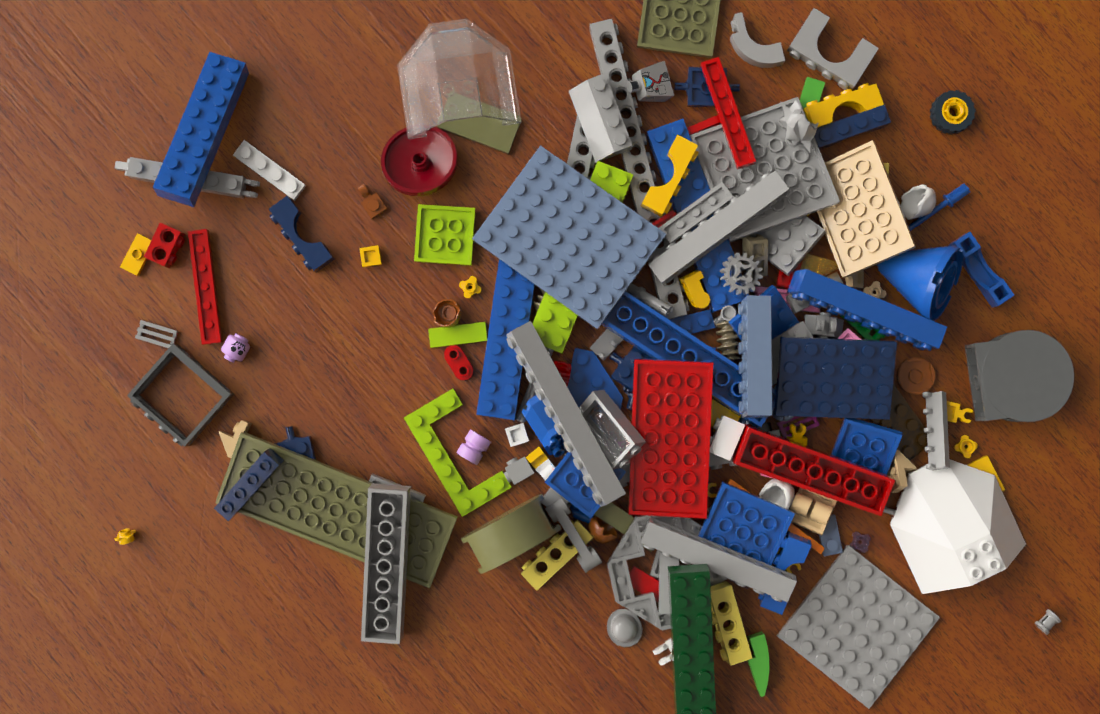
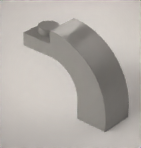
[730,12,785,68]

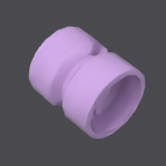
[456,429,491,465]

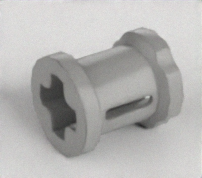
[1035,609,1061,635]

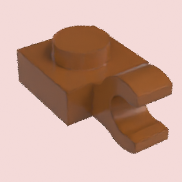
[358,184,387,219]

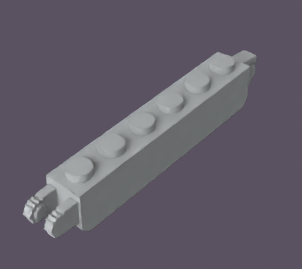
[115,157,260,198]

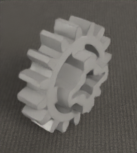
[720,253,763,295]

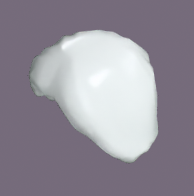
[900,185,936,220]
[759,479,795,510]

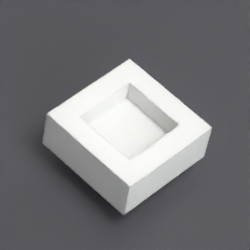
[505,423,529,447]

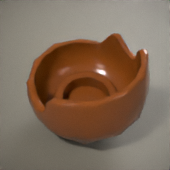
[432,299,462,328]
[589,516,617,544]

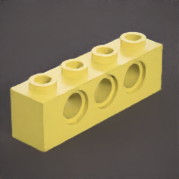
[521,520,593,591]
[710,581,752,666]

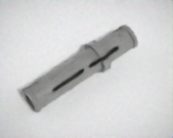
[626,283,673,317]

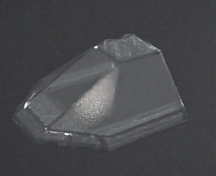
[397,18,521,139]

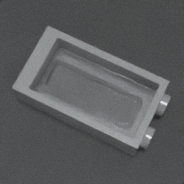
[579,390,646,469]

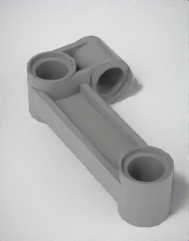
[545,498,602,573]

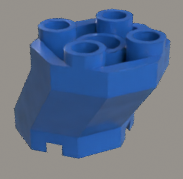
[522,395,567,457]

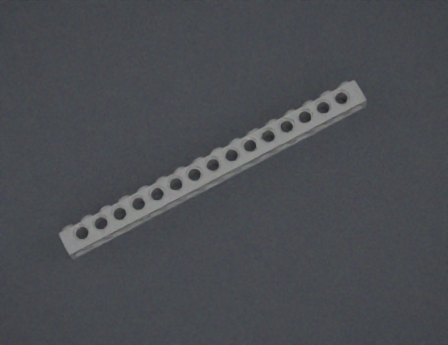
[589,19,689,320]

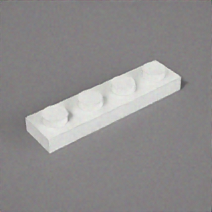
[233,140,306,201]

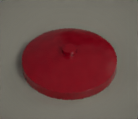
[381,124,458,196]

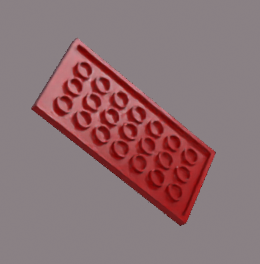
[629,359,713,519]

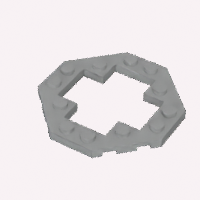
[607,515,725,631]

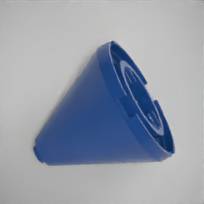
[876,246,964,321]

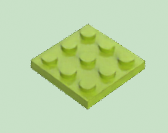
[414,204,476,266]

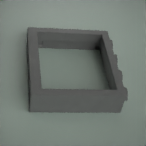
[127,343,235,447]

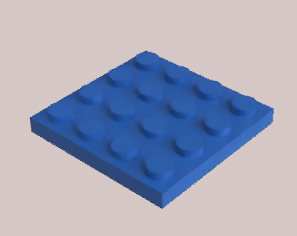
[698,482,795,565]

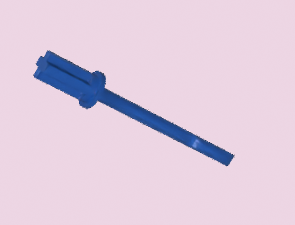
[908,183,970,231]

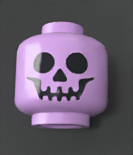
[221,333,250,363]

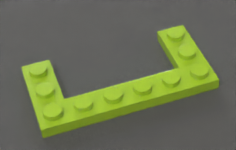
[404,389,512,517]

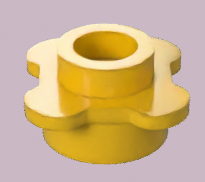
[459,276,481,298]
[954,435,978,458]
[114,529,136,545]

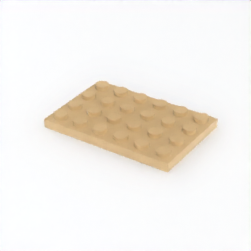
[817,140,916,278]

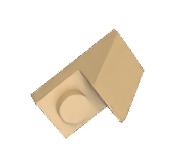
[219,420,252,458]
[887,450,917,493]

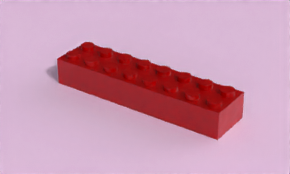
[732,424,895,516]

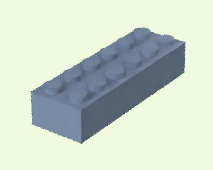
[738,295,772,418]

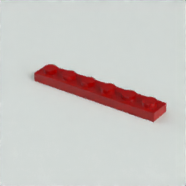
[700,57,756,169]
[188,229,222,345]

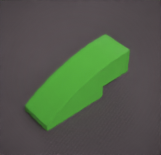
[747,631,769,697]

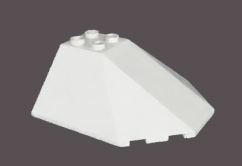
[890,459,1026,594]

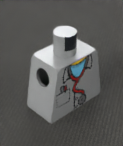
[626,61,674,102]

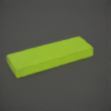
[428,322,487,348]

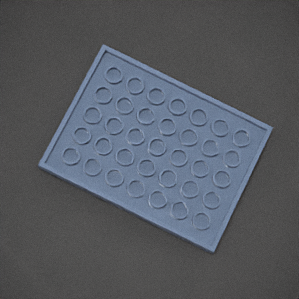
[472,145,666,330]

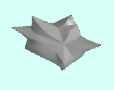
[779,100,819,153]

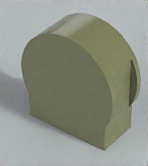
[461,494,561,574]

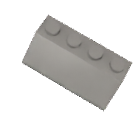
[569,73,633,163]

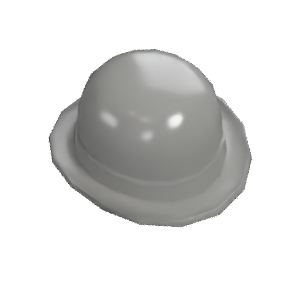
[607,609,642,647]

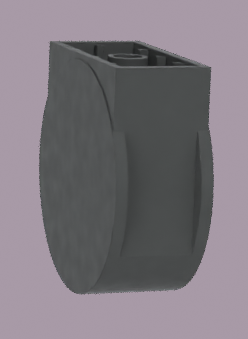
[964,330,1074,422]

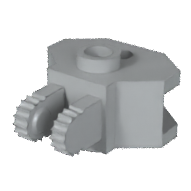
[804,312,844,339]

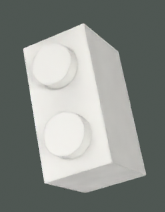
[710,416,745,461]

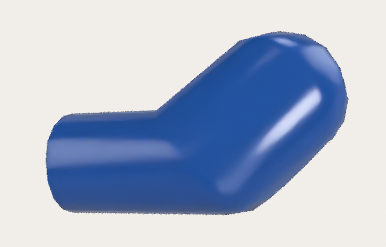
[570,503,593,524]

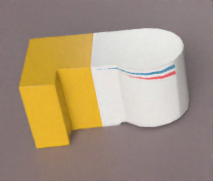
[526,447,555,481]

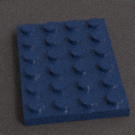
[774,337,897,419]

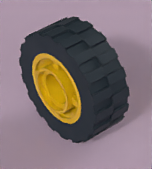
[930,90,976,135]

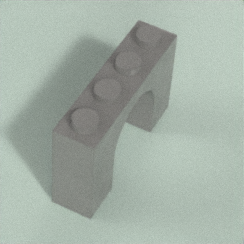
[787,8,879,90]

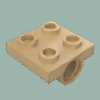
[790,488,837,536]

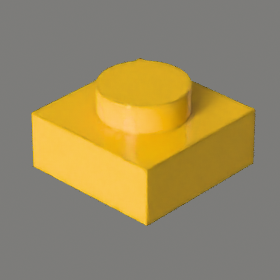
[359,245,382,268]

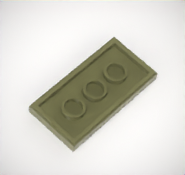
[437,92,522,154]

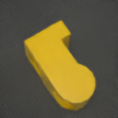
[679,270,710,308]

